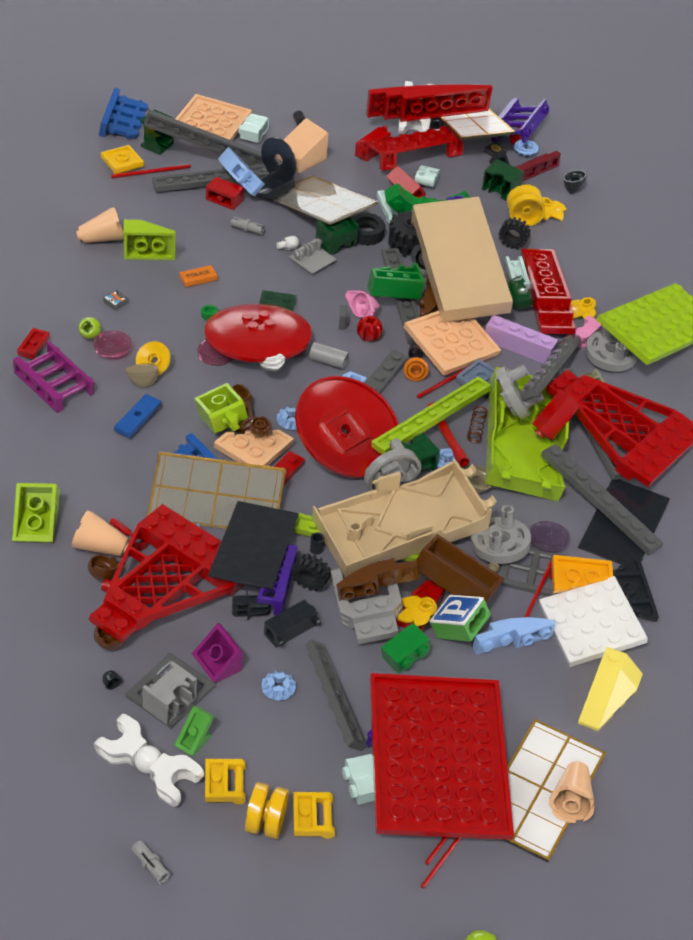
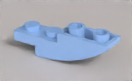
[218,147,265,196]
[473,617,556,655]

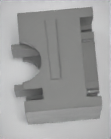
[142,661,197,724]

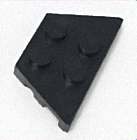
[613,557,659,622]

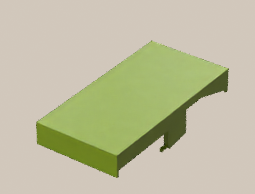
[485,367,569,501]

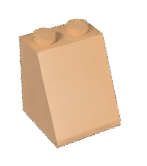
[277,118,329,173]

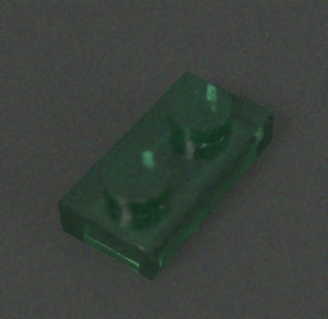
[259,290,297,311]

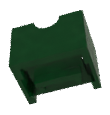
[140,109,174,155]
[482,159,524,201]
[316,216,359,254]
[401,433,440,473]

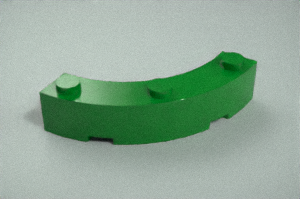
[384,183,470,213]

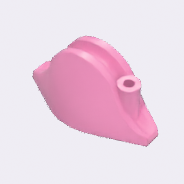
[345,291,380,317]

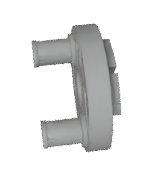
[585,328,638,372]
[496,364,545,419]
[364,439,421,491]
[471,505,531,564]

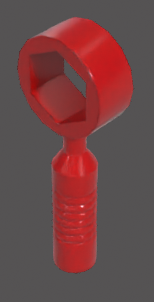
[109,518,149,550]

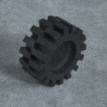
[499,217,531,249]
[291,553,331,591]

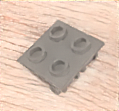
[289,238,337,274]

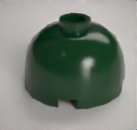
[507,275,533,311]

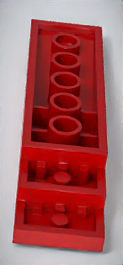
[366,84,493,122]
[521,249,576,334]

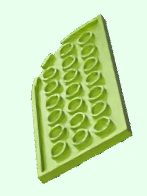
[596,283,693,365]

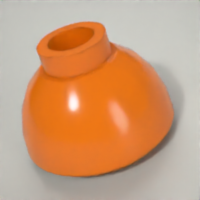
[403,357,429,382]

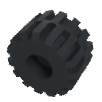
[388,211,420,258]

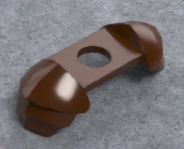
[232,384,255,434]

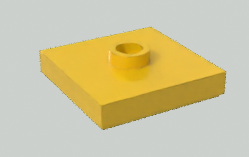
[100,145,144,174]

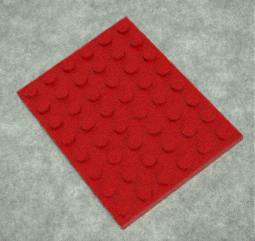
[369,673,514,840]

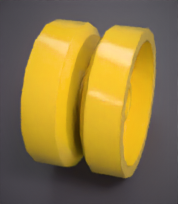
[506,185,545,226]
[245,782,289,840]

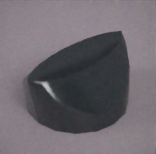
[563,170,587,194]

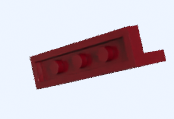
[515,150,561,182]

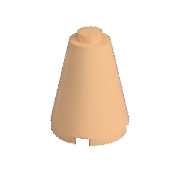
[76,207,124,243]
[72,510,129,557]
[549,761,595,823]

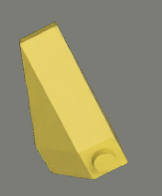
[578,647,643,731]

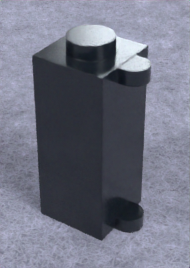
[264,599,320,648]

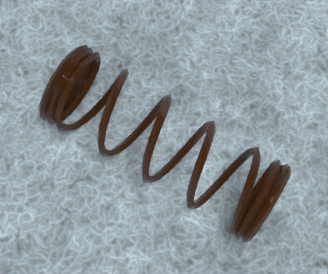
[467,406,487,443]

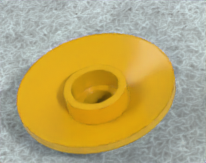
[136,341,171,376]

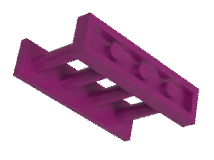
[13,341,94,413]

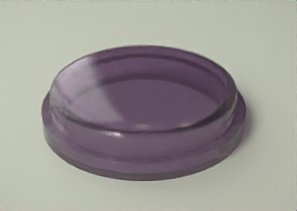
[529,521,570,553]

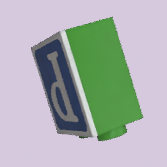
[430,595,491,642]

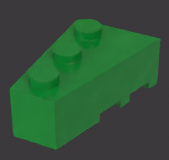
[367,263,425,300]

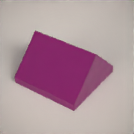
[191,623,243,683]

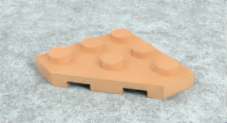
[214,430,294,467]

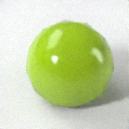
[78,317,101,339]

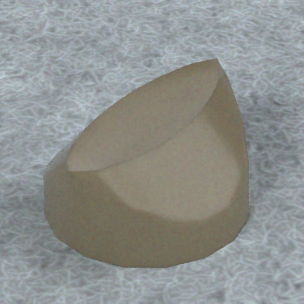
[125,363,158,388]
[467,466,492,494]

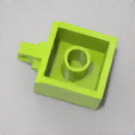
[194,383,248,433]

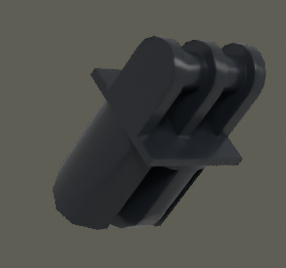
[232,591,271,620]

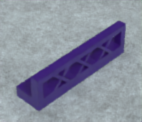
[257,544,297,615]

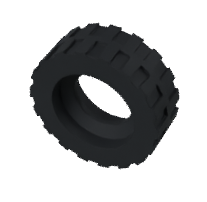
[352,213,385,246]

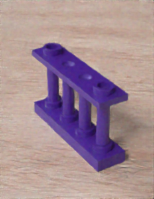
[490,98,549,143]

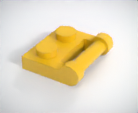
[205,759,246,805]
[293,792,335,839]

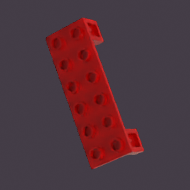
[367,126,463,171]

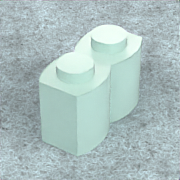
[238,113,269,143]
[342,754,374,805]

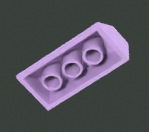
[485,315,561,363]

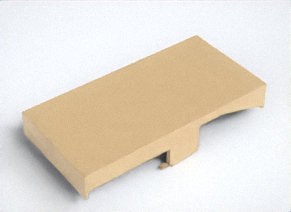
[411,196,513,322]
[312,459,497,577]

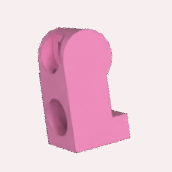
[575,316,603,348]

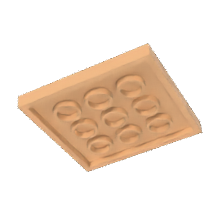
[176,94,252,141]
[403,311,501,376]

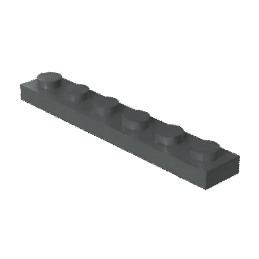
[306,640,368,751]

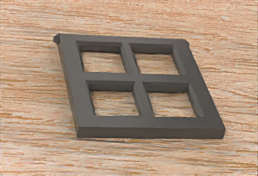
[499,547,568,597]
[125,653,217,729]

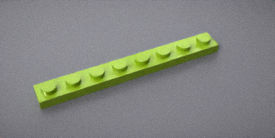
[372,377,491,454]

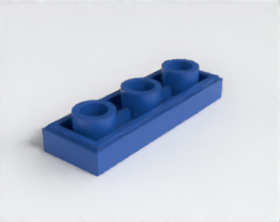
[114,394,161,438]

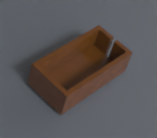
[416,534,505,604]

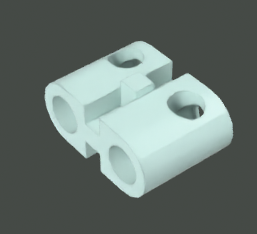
[415,165,440,188]

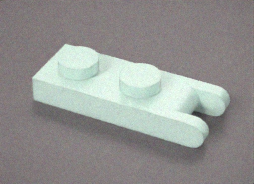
[505,256,530,289]

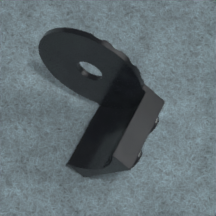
[256,137,297,200]

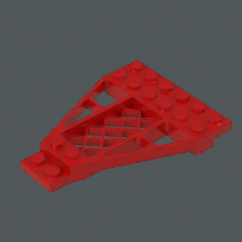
[545,370,693,487]
[89,504,244,643]

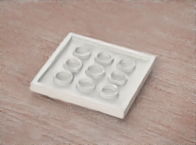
[539,576,648,667]

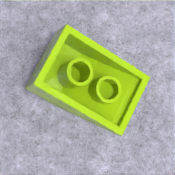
[123,219,176,260]
[12,483,60,543]

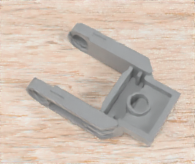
[330,557,403,645]

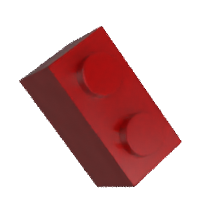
[206,177,244,210]

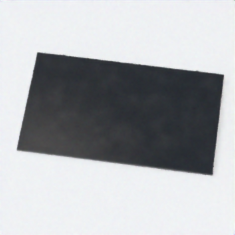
[578,479,670,565]
[208,501,299,590]

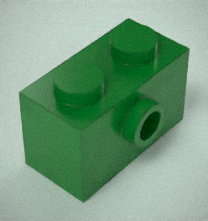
[381,623,430,674]

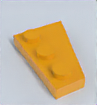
[552,555,613,594]

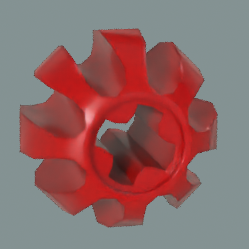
[357,315,383,342]

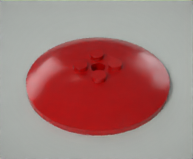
[204,304,312,362]
[295,376,399,478]

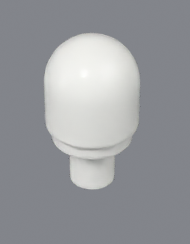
[276,236,300,250]

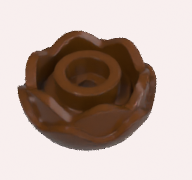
[248,416,272,437]

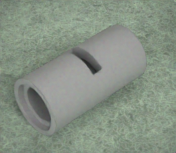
[309,342,349,370]

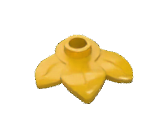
[542,197,567,221]
[571,297,596,320]
[398,596,437,626]

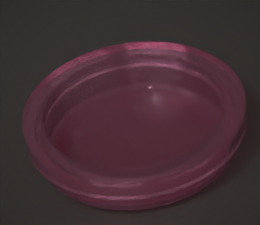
[93,331,132,358]
[197,339,233,366]

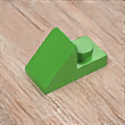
[174,706,215,756]

